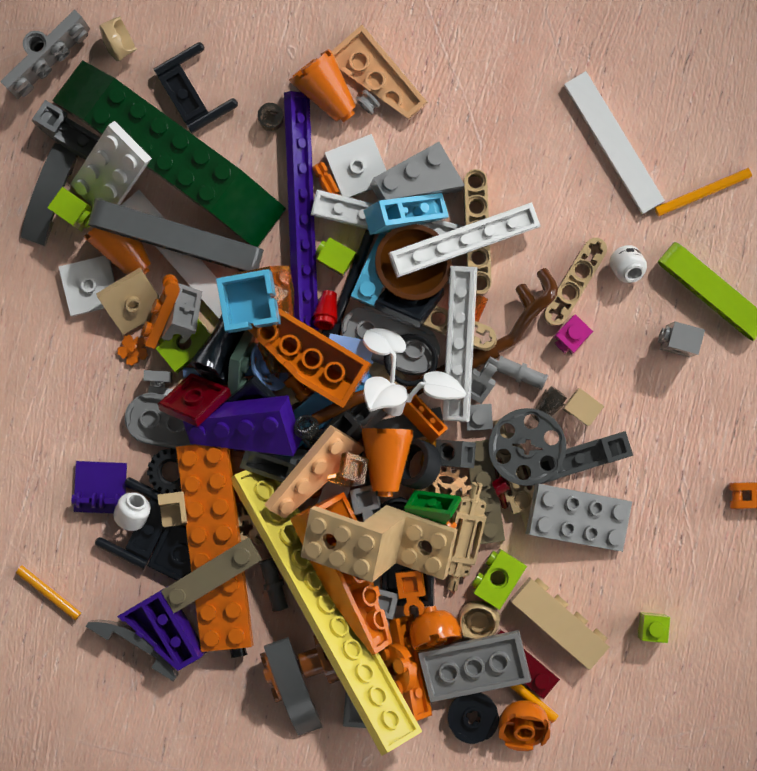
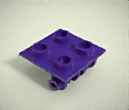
[71,461,127,514]

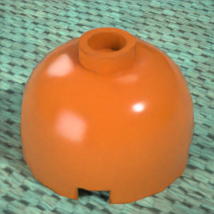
[409,606,462,651]
[498,700,550,751]

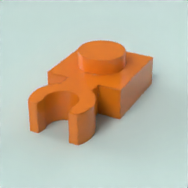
[395,570,426,616]

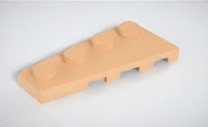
[331,25,428,119]
[264,425,365,518]

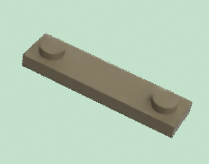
[161,537,262,613]

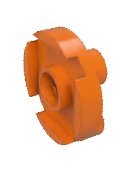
[378,643,417,695]

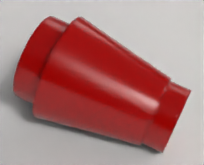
[312,290,337,330]

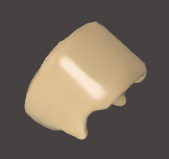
[99,16,137,61]
[459,600,500,639]

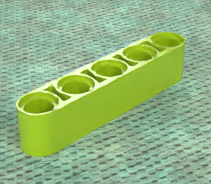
[658,242,757,341]

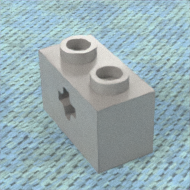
[658,322,705,357]

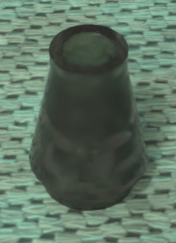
[531,385,567,422]
[294,415,320,449]

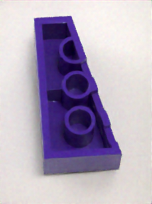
[183,395,302,456]

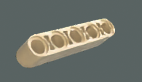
[463,169,492,296]

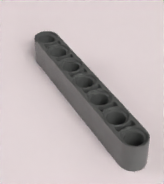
[88,199,264,273]

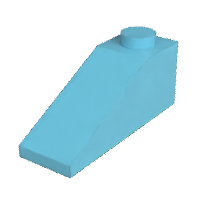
[363,193,449,235]
[351,233,386,308]

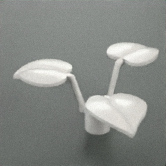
[363,328,466,416]

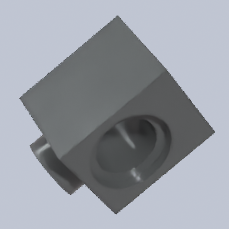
[436,439,476,468]

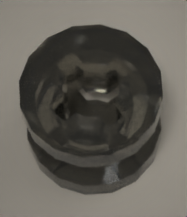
[258,103,284,132]

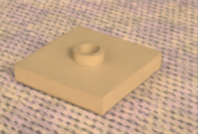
[96,268,160,335]

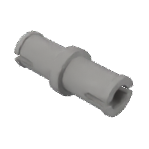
[496,356,548,390]

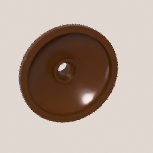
[375,224,452,301]

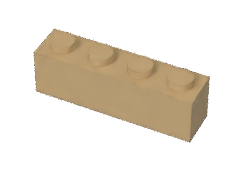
[510,577,610,670]

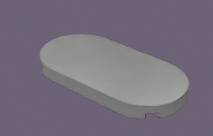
[341,305,440,375]
[125,393,193,449]

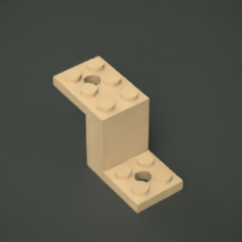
[301,505,458,582]

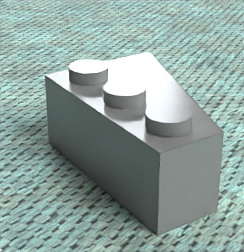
[370,142,465,201]

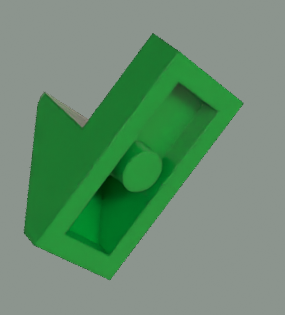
[404,490,462,525]

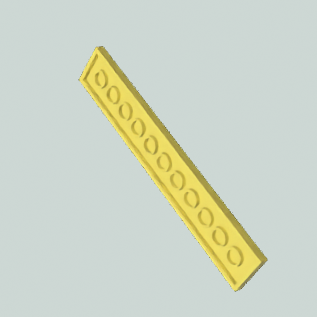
[231,470,422,756]

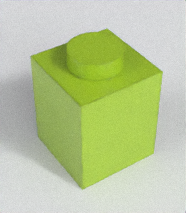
[315,237,356,277]
[638,612,670,643]

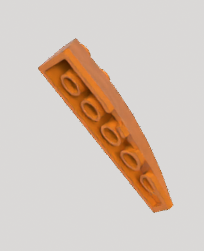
[248,308,372,408]
[290,492,392,655]

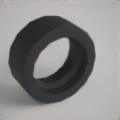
[400,438,441,490]

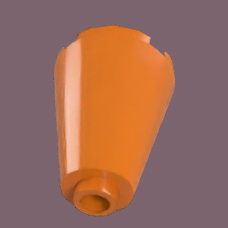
[289,49,356,122]
[83,206,151,275]
[361,428,413,497]

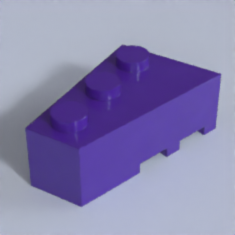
[117,586,207,671]

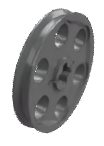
[489,408,566,486]

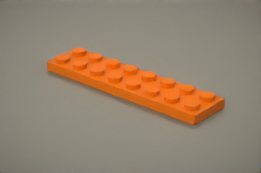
[176,444,254,652]

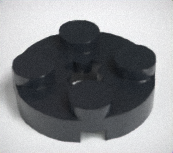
[447,692,499,744]

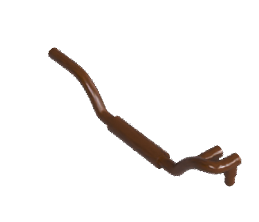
[311,268,558,426]

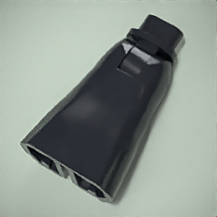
[190,314,245,385]

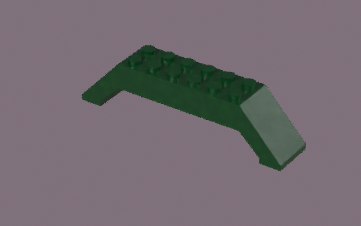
[52,60,286,247]

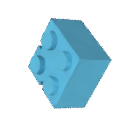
[216,269,281,333]

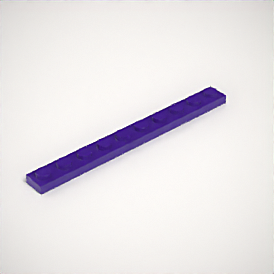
[284,91,319,332]

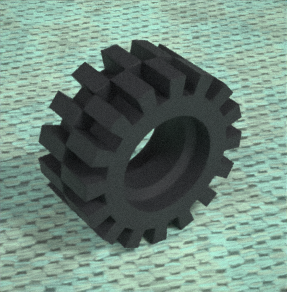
[147,449,182,494]

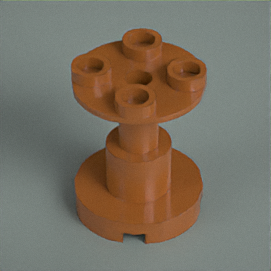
[260,634,340,703]

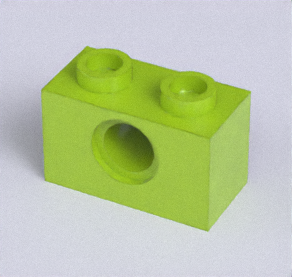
[47,187,92,232]
[156,318,211,373]
[471,548,527,610]

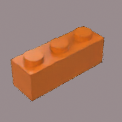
[403,394,448,443]

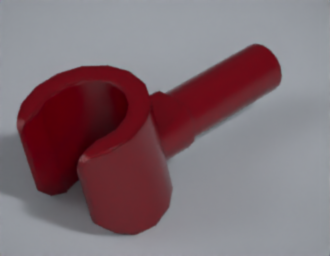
[491,476,510,509]

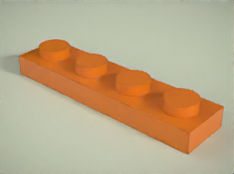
[389,614,432,721]

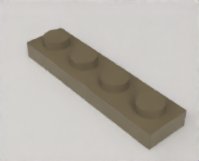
[468,440,505,544]

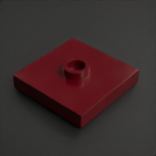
[158,373,231,427]

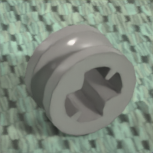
[356,89,380,115]

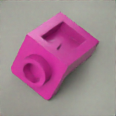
[553,314,593,354]

